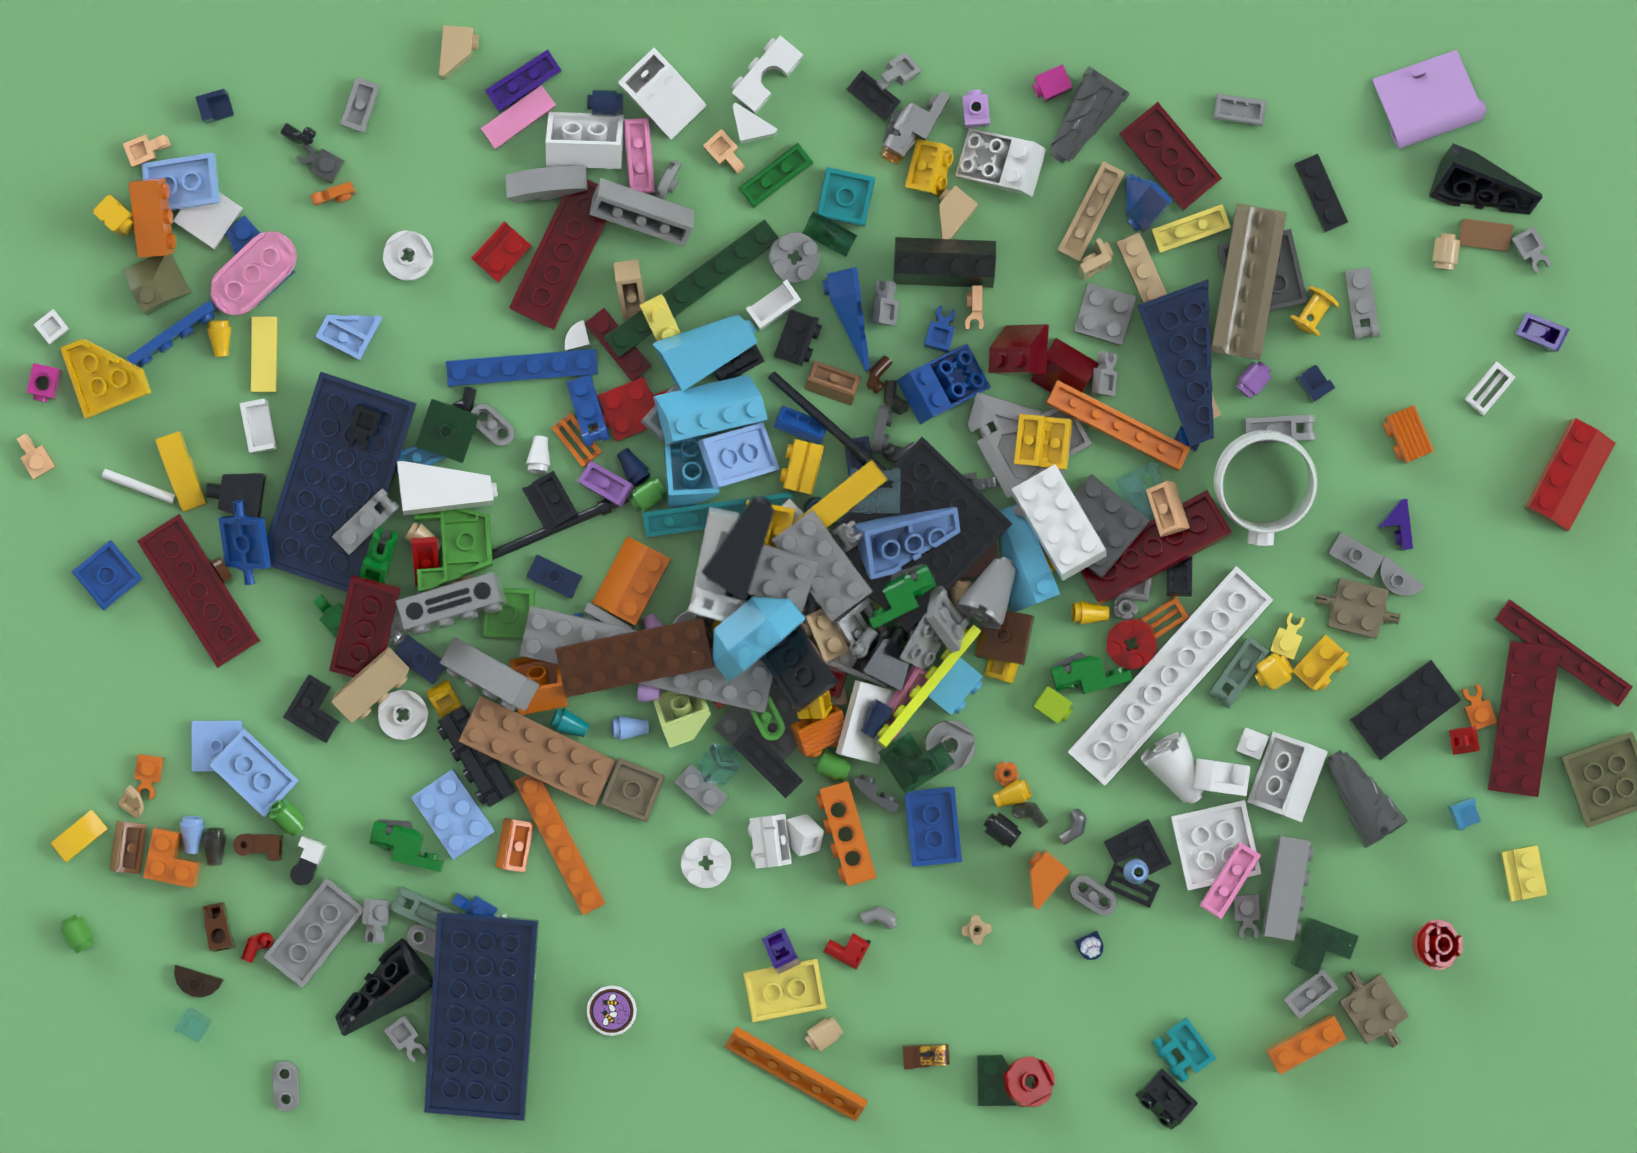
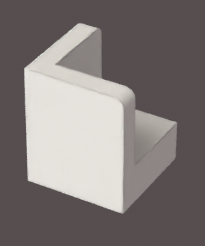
[786,814,824,857]

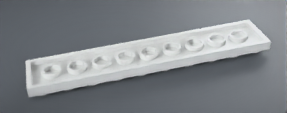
[1068,566,1273,786]

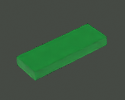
[739,143,813,208]

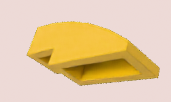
[155,431,207,512]

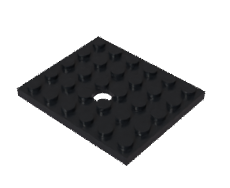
[830,437,1012,632]

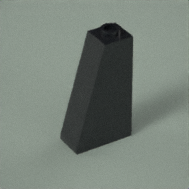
[701,495,775,602]

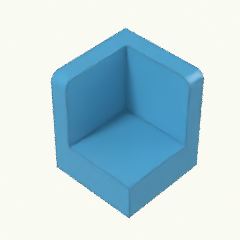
[1447,798,1481,831]

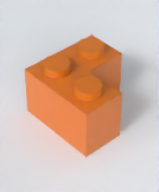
[143,827,202,888]

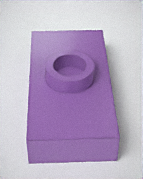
[578,461,634,507]

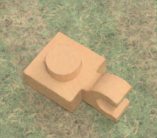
[703,129,745,174]
[123,134,171,168]
[965,286,984,330]
[17,434,56,479]

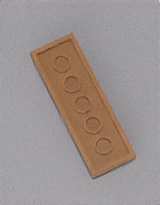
[458,696,616,806]

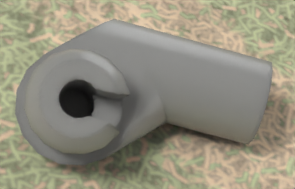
[850,627,878,658]
[859,906,897,929]

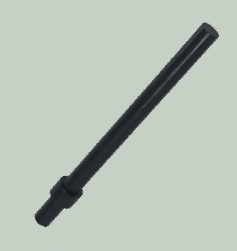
[768,371,886,473]
[492,497,629,560]

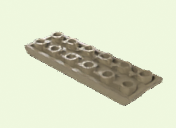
[1211,203,1286,360]

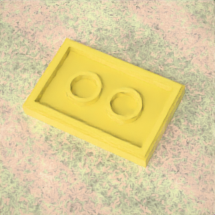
[743,958,827,1022]

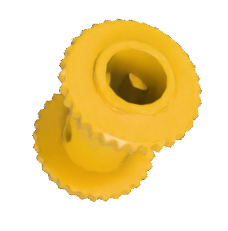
[1290,286,1339,337]

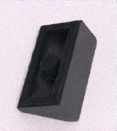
[713,344,765,381]

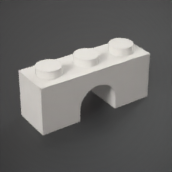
[732,35,803,115]

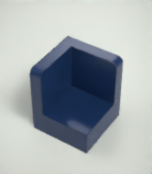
[196,89,234,124]
[1295,365,1335,403]

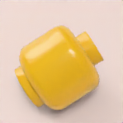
[1254,653,1294,690]

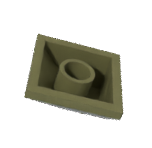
[124,254,191,315]

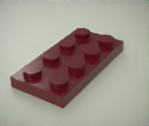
[1119,102,1222,211]
[329,575,401,677]

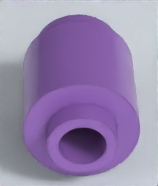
[1235,361,1272,399]

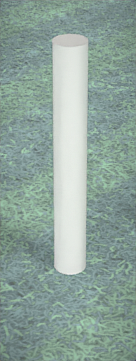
[102,468,176,504]

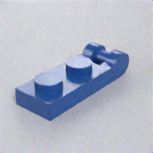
[566,374,610,447]

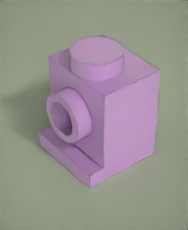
[962,90,990,128]

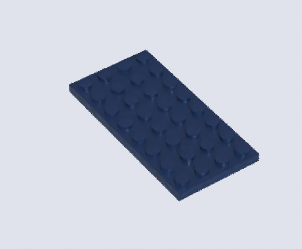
[267,371,417,592]
[424,912,539,1121]

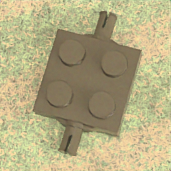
[1315,578,1401,639]
[1338,970,1409,1048]

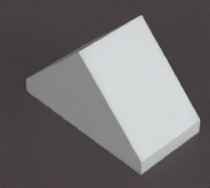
[732,102,778,144]

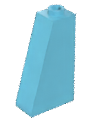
[653,314,758,391]

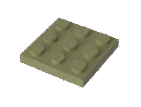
[1560,732,1637,828]

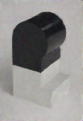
[290,836,327,885]

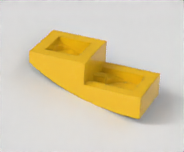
[50,810,108,863]

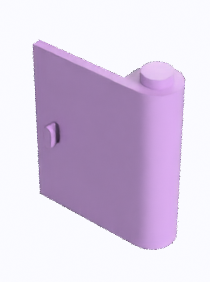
[1372,50,1487,149]

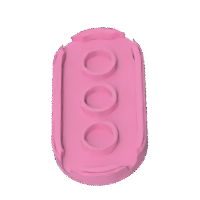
[210,231,297,315]

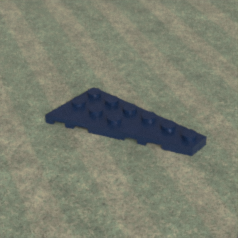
[1137,279,1214,447]

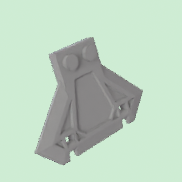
[967,393,1092,518]

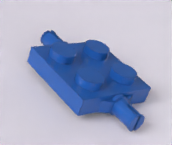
[218,500,271,585]

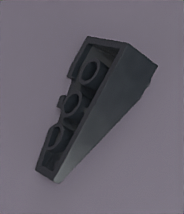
[1429,143,1542,215]
[335,938,433,1036]

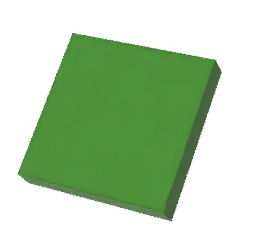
[482,588,535,639]

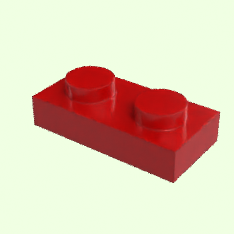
[411,537,439,586]

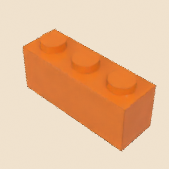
[129,178,176,258]
[1265,1014,1346,1075]

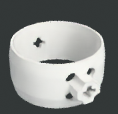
[1214,430,1317,546]

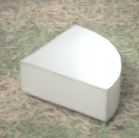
[565,320,590,351]

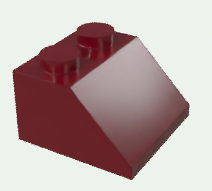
[988,324,1049,376]

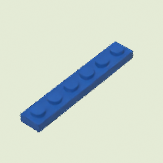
[446,349,598,387]

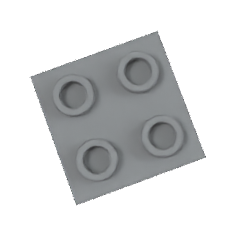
[900,614,943,671]

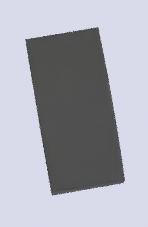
[853,774,899,813]

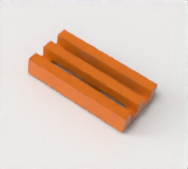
[552,413,602,467]
[1141,597,1189,639]

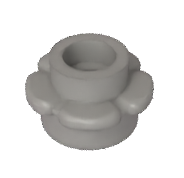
[1113,598,1138,620]

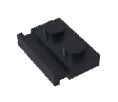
[522,471,578,533]

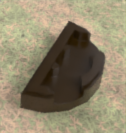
[174,964,224,997]

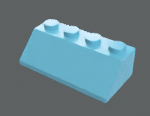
[654,374,768,445]

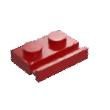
[471,221,532,283]

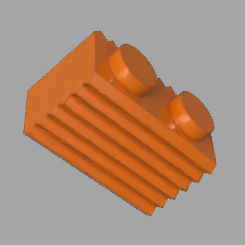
[1382,405,1434,464]
[790,704,845,757]

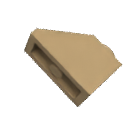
[439,25,479,79]
[938,185,978,239]
[614,259,645,320]

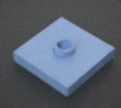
[191,721,243,771]

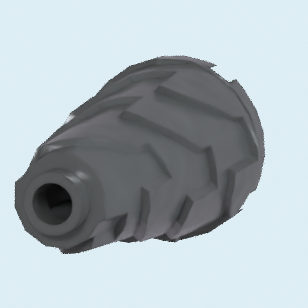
[1050,66,1130,164]
[1327,750,1408,848]

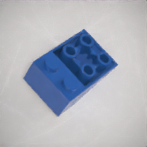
[897,344,991,425]

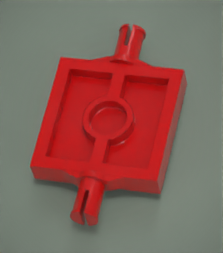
[591,377,668,442]

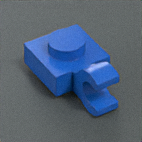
[452,893,498,916]

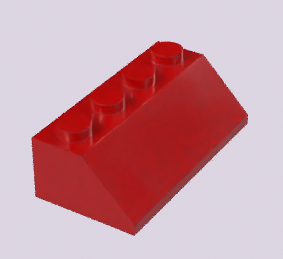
[1524,418,1615,531]

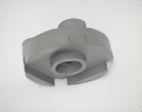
[769,232,820,283]
[925,720,975,770]

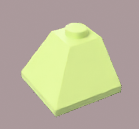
[653,690,710,748]

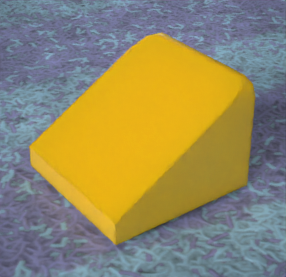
[984,659,1019,684]
[427,680,462,718]

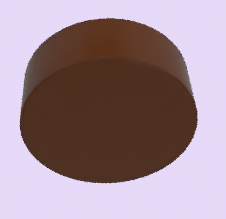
[211,557,232,583]

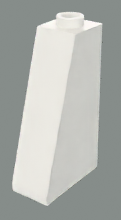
[397,461,498,515]

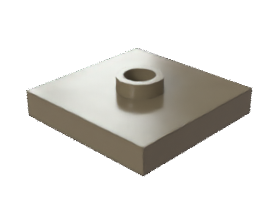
[600,757,666,822]

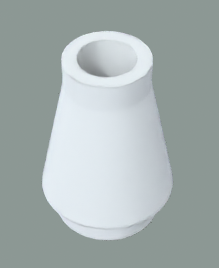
[526,436,551,474]

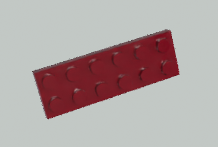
[509,179,607,330]
[1080,490,1232,606]
[137,514,261,668]
[1487,641,1561,797]

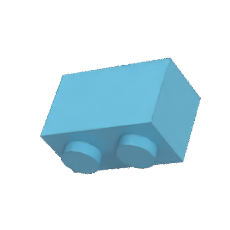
[928,658,983,715]

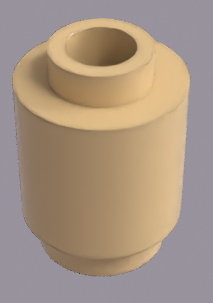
[1432,233,1460,270]
[805,1016,843,1052]

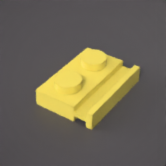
[1500,845,1547,902]

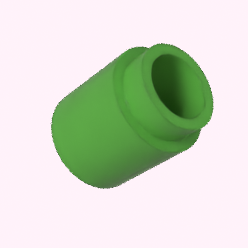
[629,477,667,512]
[813,749,852,782]
[269,799,306,836]
[60,914,94,954]

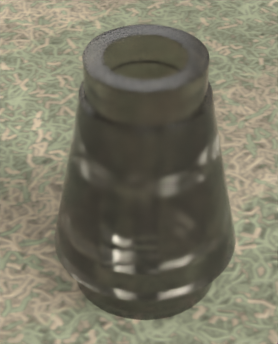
[202,827,227,866]

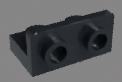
[774,309,822,367]
[1135,1068,1198,1129]

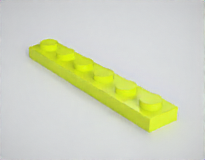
[876,625,981,749]

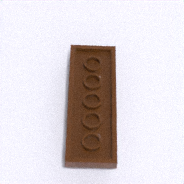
[555,617,714,697]

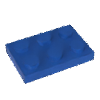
[904,786,962,867]

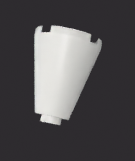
[1141,732,1204,804]

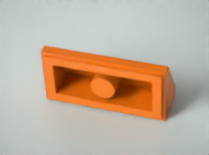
[495,818,534,872]

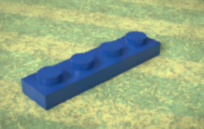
[126,301,218,368]

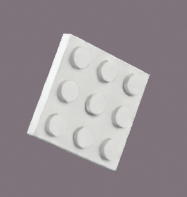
[1170,800,1262,890]

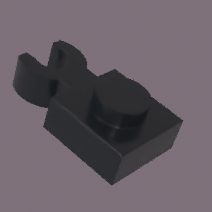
[348,403,383,452]

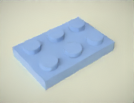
[141,153,220,211]
[698,422,780,489]
[209,729,299,817]
[411,769,495,860]

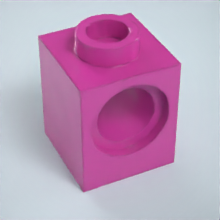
[1032,64,1073,103]
[27,363,62,403]

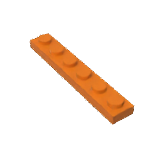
[1045,380,1190,471]
[514,775,606,915]
[725,1026,868,1122]

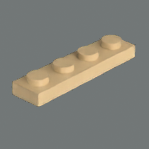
[1057,161,1125,262]

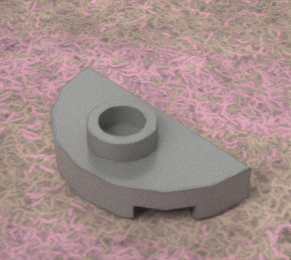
[655,160,682,200]
[1380,555,1425,596]

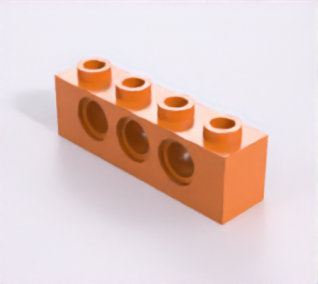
[816,781,877,886]

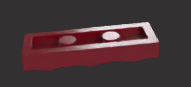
[585,308,652,381]

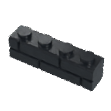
[437,705,516,807]

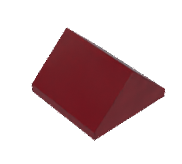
[1030,338,1098,392]

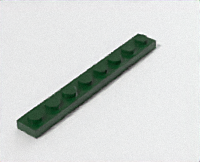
[604,219,779,358]

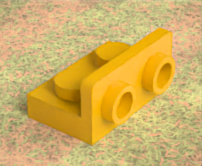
[905,139,953,197]
[1293,634,1350,691]

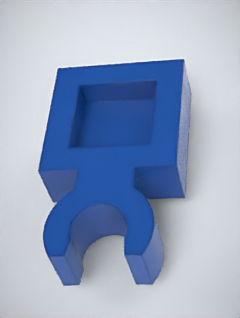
[924,306,955,353]

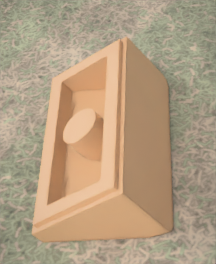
[1146,481,1189,537]

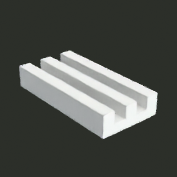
[1464,361,1516,416]

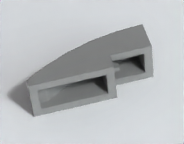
[505,165,588,204]

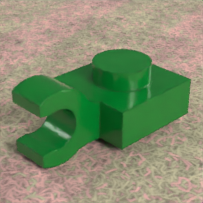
[313,594,344,638]

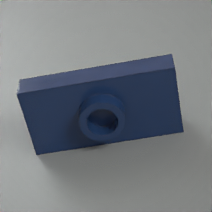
[526,555,582,599]
[395,634,446,684]

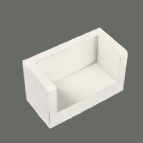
[746,280,801,331]
[239,399,278,454]
[1193,759,1250,796]

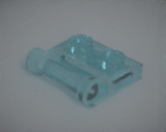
[1115,461,1164,519]
[849,468,901,514]

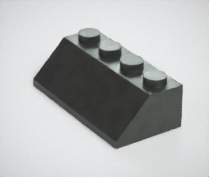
[893,237,996,288]

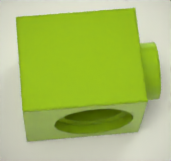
[1032,686,1073,724]

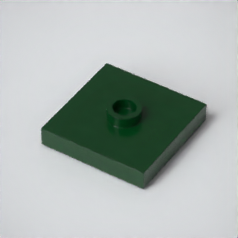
[416,398,480,463]

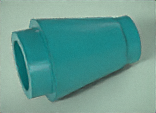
[550,708,589,737]

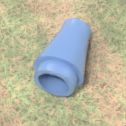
[612,715,649,741]
[180,816,205,854]
[1123,859,1149,884]

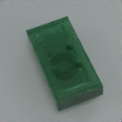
[802,211,857,257]

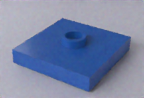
[72,540,143,611]

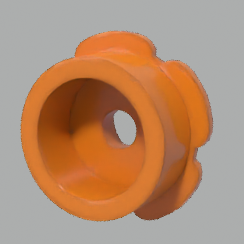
[994,762,1019,786]

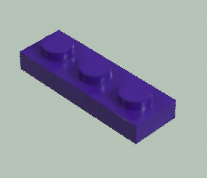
[485,49,562,112]

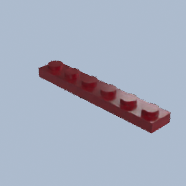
[1494,599,1633,707]

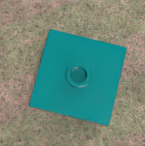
[816,167,875,227]

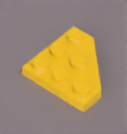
[60,339,151,419]

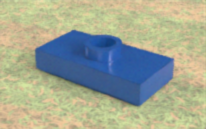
[774,405,827,445]

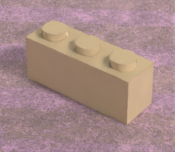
[331,647,410,723]

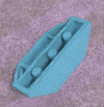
[713,597,806,682]

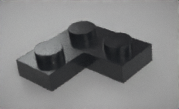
[283,674,339,743]
[1103,819,1172,875]

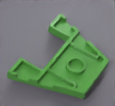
[414,509,493,594]

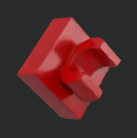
[1449,726,1480,755]

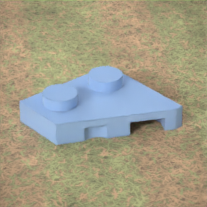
[315,315,383,361]

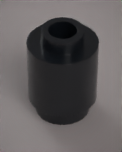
[983,812,1022,848]

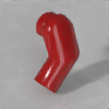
[241,932,274,963]

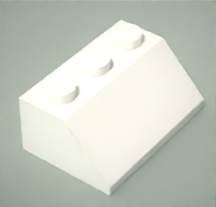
[545,112,624,169]
[1247,732,1328,822]

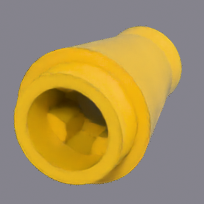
[206,320,231,357]
[1071,600,1109,625]
[993,779,1032,808]

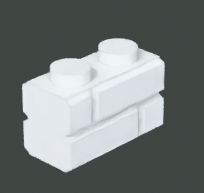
[748,814,792,869]

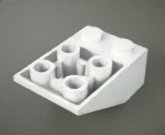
[618,48,707,140]
[955,128,1046,197]

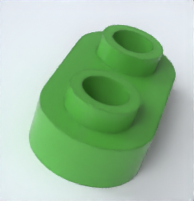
[749,696,785,741]

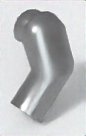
[1058,809,1087,845]

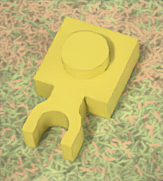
[1269,613,1305,660]

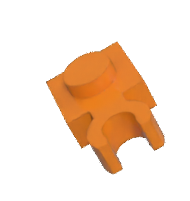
[311,181,356,206]
[1462,684,1497,730]
[134,754,164,799]

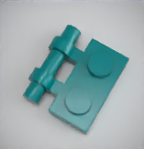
[1152,1017,1217,1083]

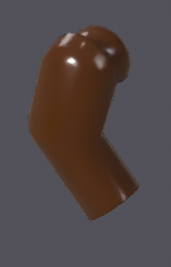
[867,355,892,394]

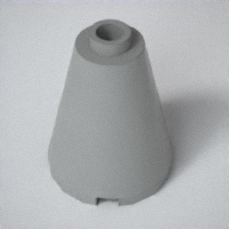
[956,557,1016,630]

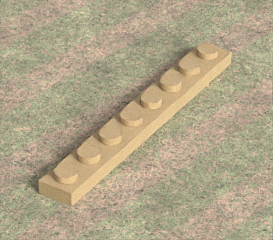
[1116,232,1221,419]

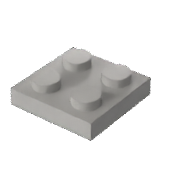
[1073,283,1136,346]

